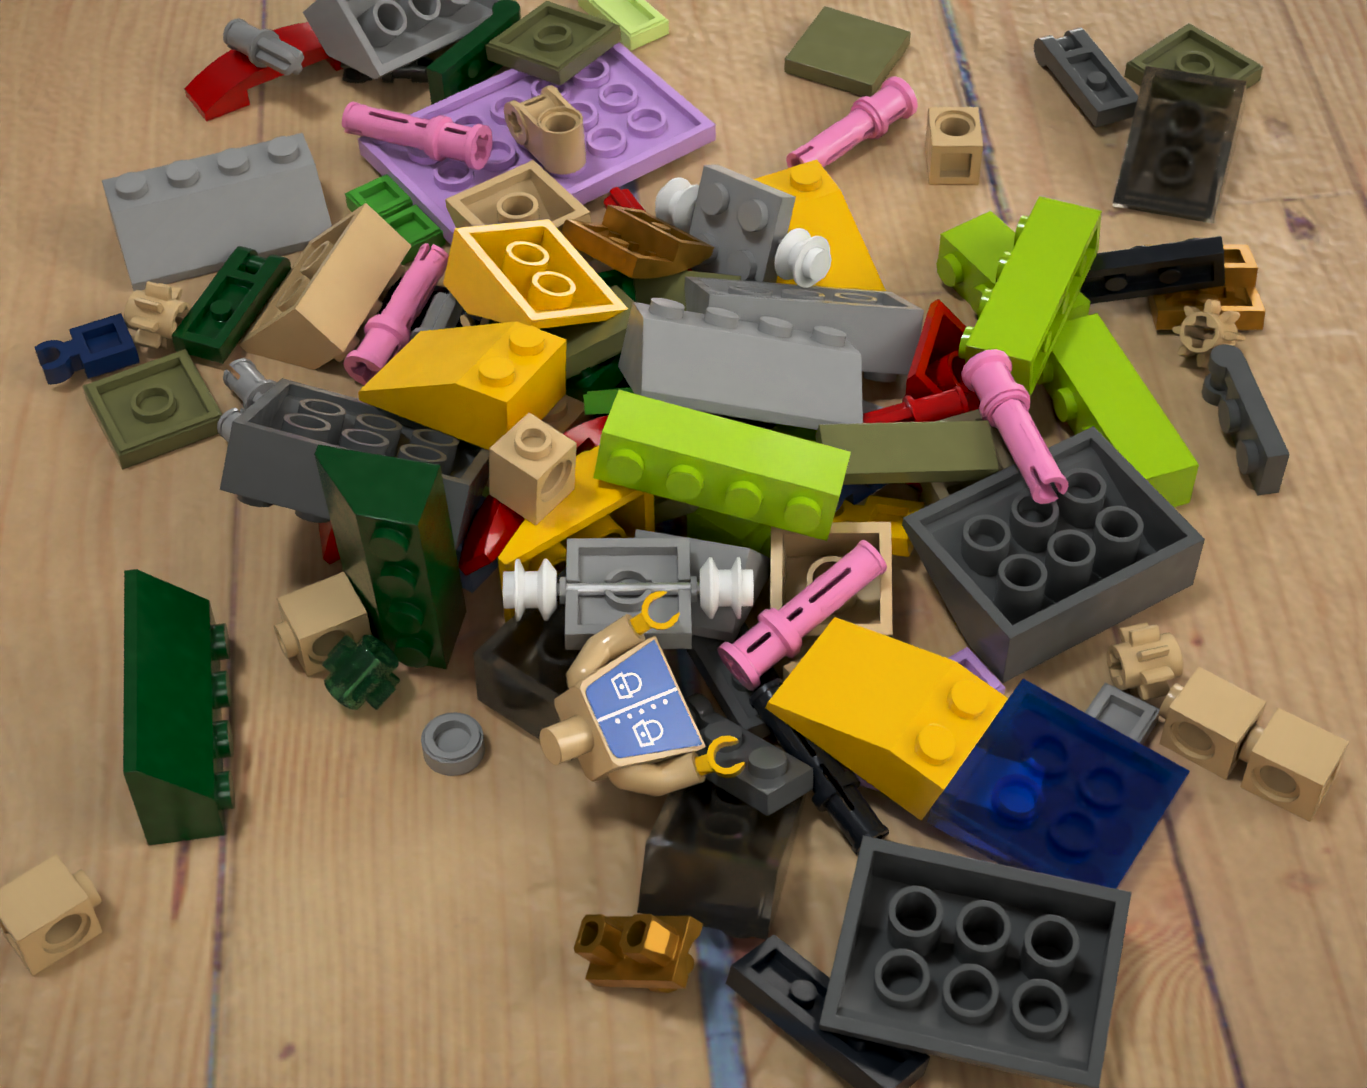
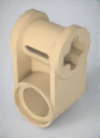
[504,85,586,175]

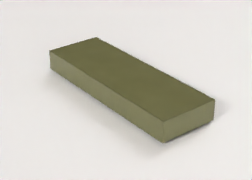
[815,420,999,485]

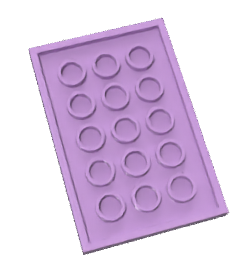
[358,43,716,244]

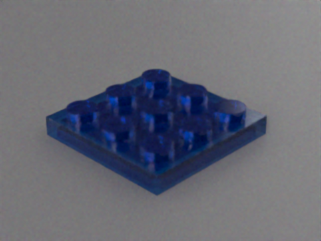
[927,679,1190,889]

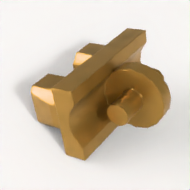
[574,914,703,993]

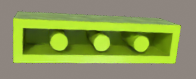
[959,196,1102,397]
[1037,313,1199,507]
[593,390,851,541]

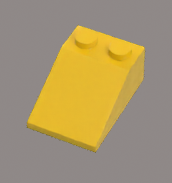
[754,159,886,291]
[443,219,628,329]
[358,321,567,450]
[497,446,655,641]
[765,617,1008,821]

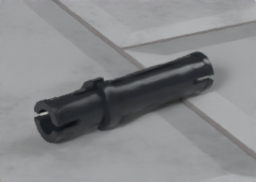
[749,679,889,855]

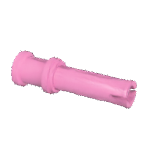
[786,76,918,168]
[342,102,493,170]
[343,243,449,385]
[961,349,1069,504]
[717,540,887,691]

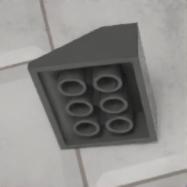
[220,378,489,550]
[902,426,1205,683]
[819,836,1132,1088]

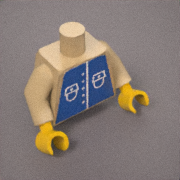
[540,591,745,797]

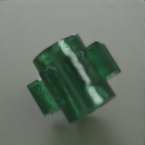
[322,634,400,710]

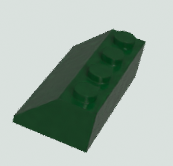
[314,444,467,669]
[123,569,235,846]

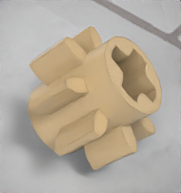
[124,281,191,350]
[1172,299,1246,368]
[1107,622,1183,701]

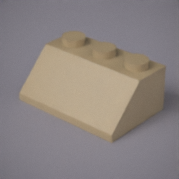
[239,203,412,370]

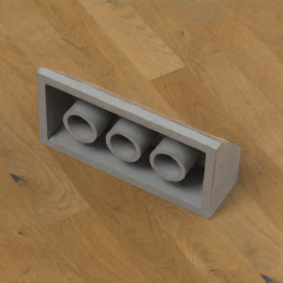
[303,0,500,80]
[102,133,332,291]
[684,276,924,382]
[618,298,863,430]

